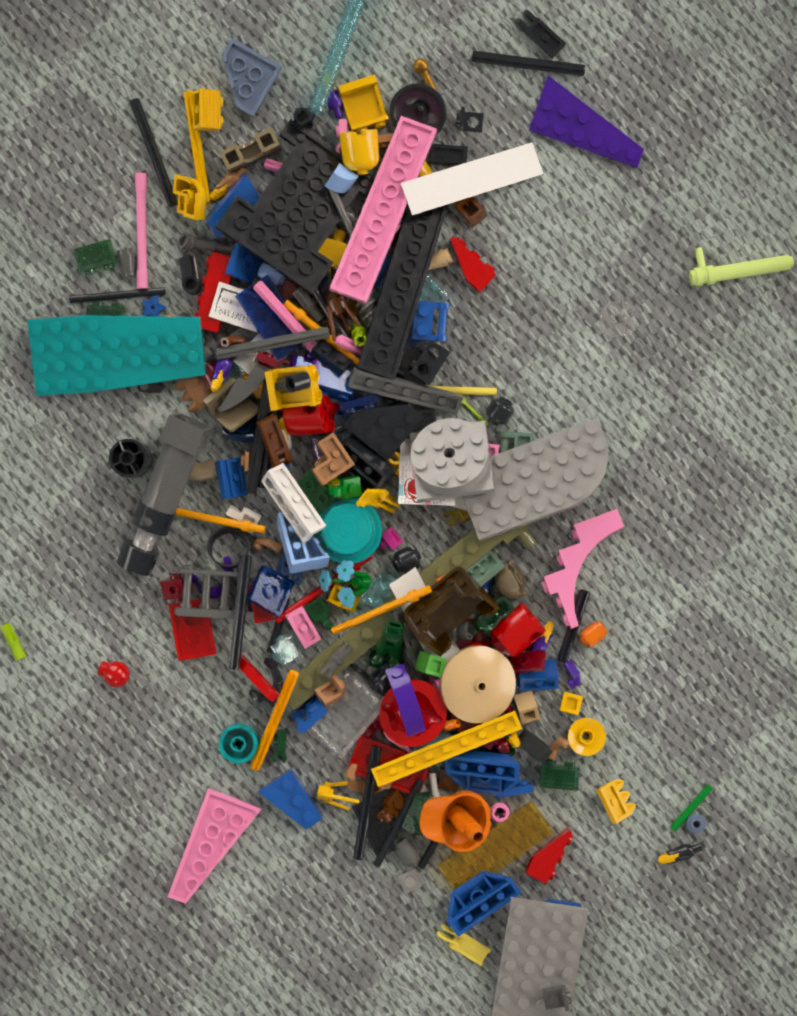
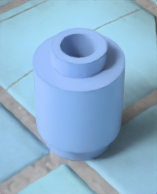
[257,262,287,287]

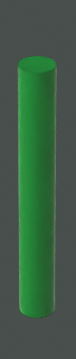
[670,784,713,832]

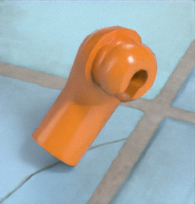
[442,718,461,731]

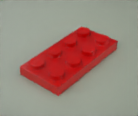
[347,735,430,797]

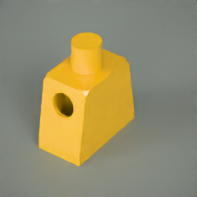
[318,229,348,273]

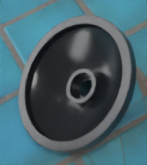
[389,83,447,135]

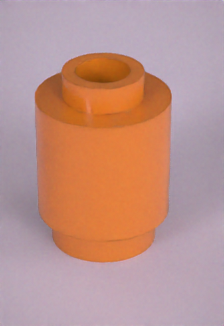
[579,620,608,648]

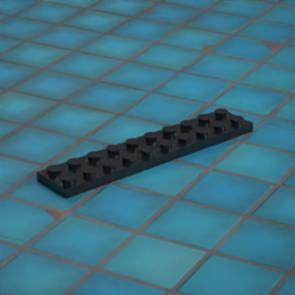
[357,204,449,381]

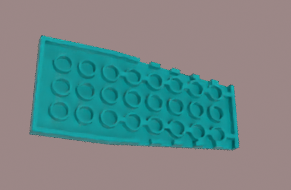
[27,315,206,396]

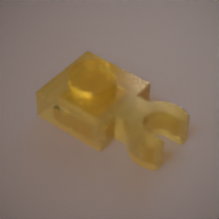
[443,507,471,527]

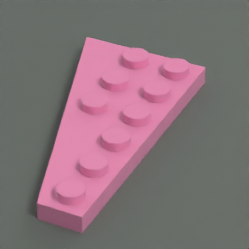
[168,788,262,904]

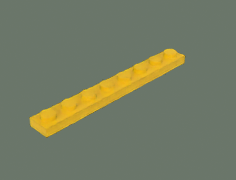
[371,711,522,787]

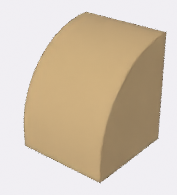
[514,691,540,724]

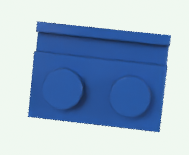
[215,457,248,499]

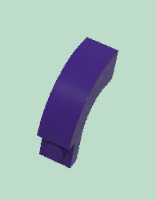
[385,664,426,737]

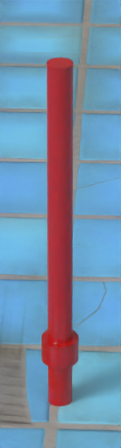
[274,556,373,624]

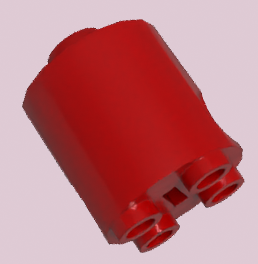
[281,395,337,436]
[490,602,546,658]

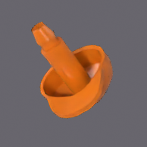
[419,790,492,852]

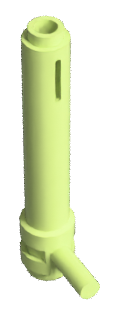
[689,247,794,287]

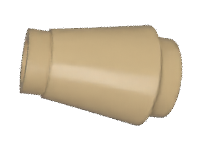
[428,248,453,271]

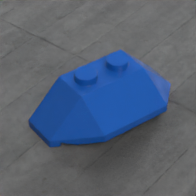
[445,750,520,796]
[447,870,522,937]

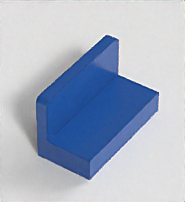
[519,659,559,692]

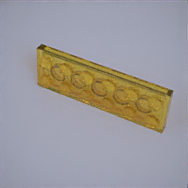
[437,800,554,890]

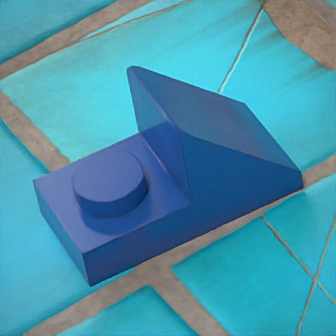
[495,779,534,798]

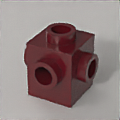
[160,573,193,602]

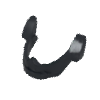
[249,657,283,705]

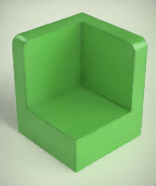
[415,651,447,678]

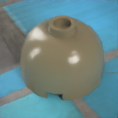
[492,560,528,599]

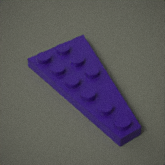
[529,76,644,168]

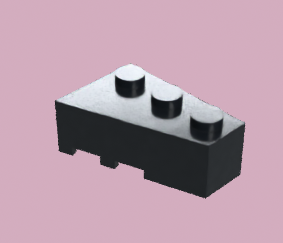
[341,434,397,493]

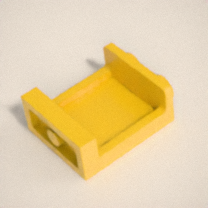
[338,74,389,134]
[265,365,322,411]

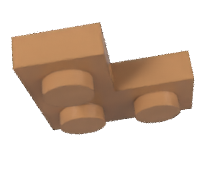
[311,432,355,486]

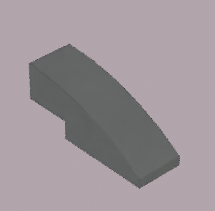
[218,364,269,412]

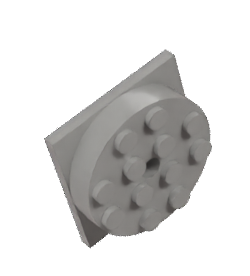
[409,418,494,503]

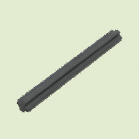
[216,327,330,360]

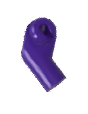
[563,660,581,689]

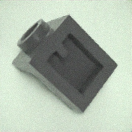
[542,985,572,1011]

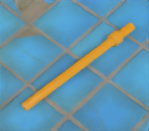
[283,300,359,366]
[176,508,266,534]
[331,585,432,635]

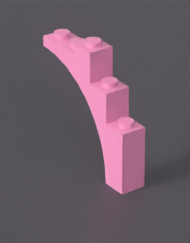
[541,509,624,629]

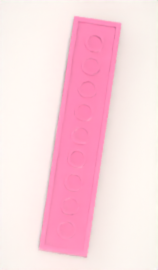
[330,116,437,304]

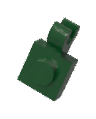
[304,596,335,630]
[272,729,287,763]

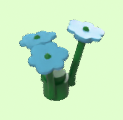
[319,560,372,608]

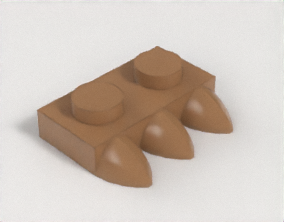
[174,376,211,412]

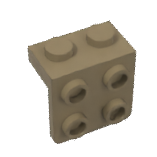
[203,377,259,432]

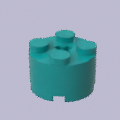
[219,722,259,764]

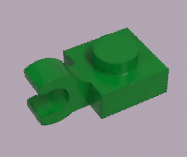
[328,476,361,499]

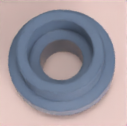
[686,814,706,833]

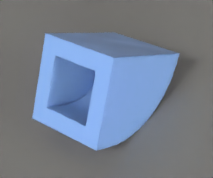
[325,163,359,193]

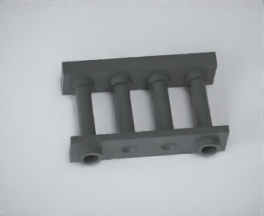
[174,565,257,620]

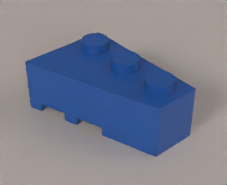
[205,172,260,238]
[258,768,323,830]

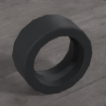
[518,729,553,763]

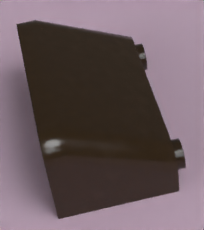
[404,567,499,657]

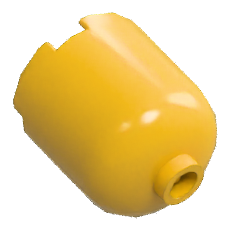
[340,129,379,175]

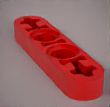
[240,654,280,702]

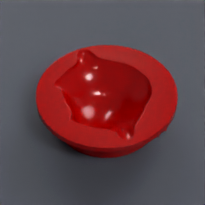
[379,679,447,747]

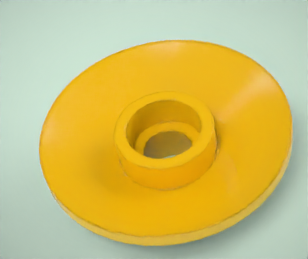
[568,717,606,756]

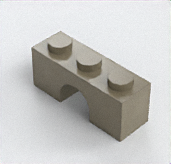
[219,127,281,173]

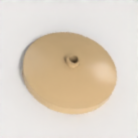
[439,645,516,723]

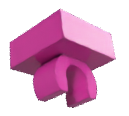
[379,527,403,550]

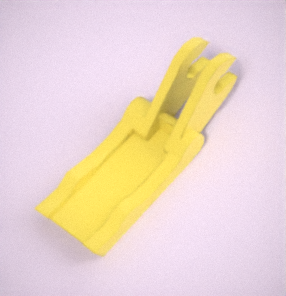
[437,924,491,966]

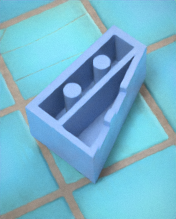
[276,512,330,574]

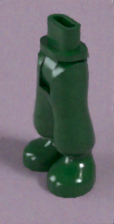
[368,621,404,669]

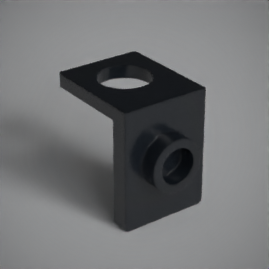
[456,107,483,132]

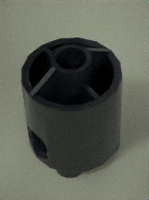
[109,438,153,478]

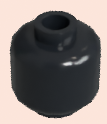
[486,396,514,426]
[392,546,421,575]
[370,668,391,697]

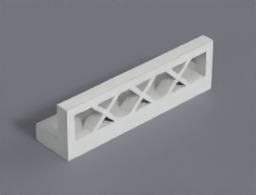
[261,463,326,543]

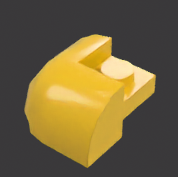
[173,174,207,220]

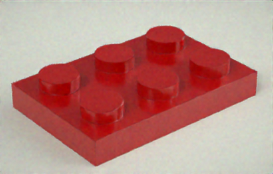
[168,598,217,661]

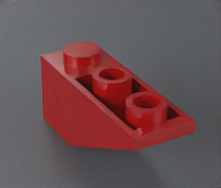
[450,236,496,293]
[525,828,573,884]

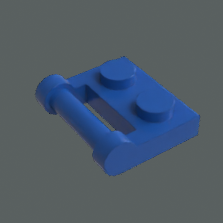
[412,301,450,342]
[291,694,328,733]

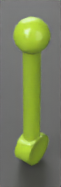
[461,397,489,427]

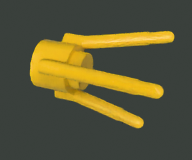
[317,781,359,811]

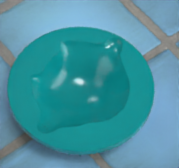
[315,497,382,564]

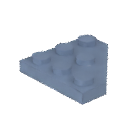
[222,38,282,118]

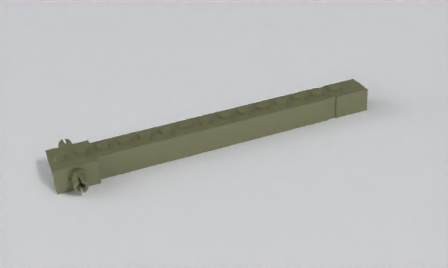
[282,522,538,710]

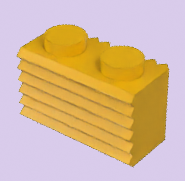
[192,88,224,132]

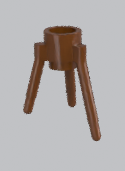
[326,297,360,341]

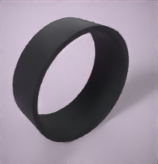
[207,526,250,569]

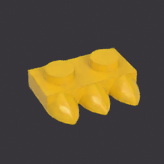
[596,779,636,824]

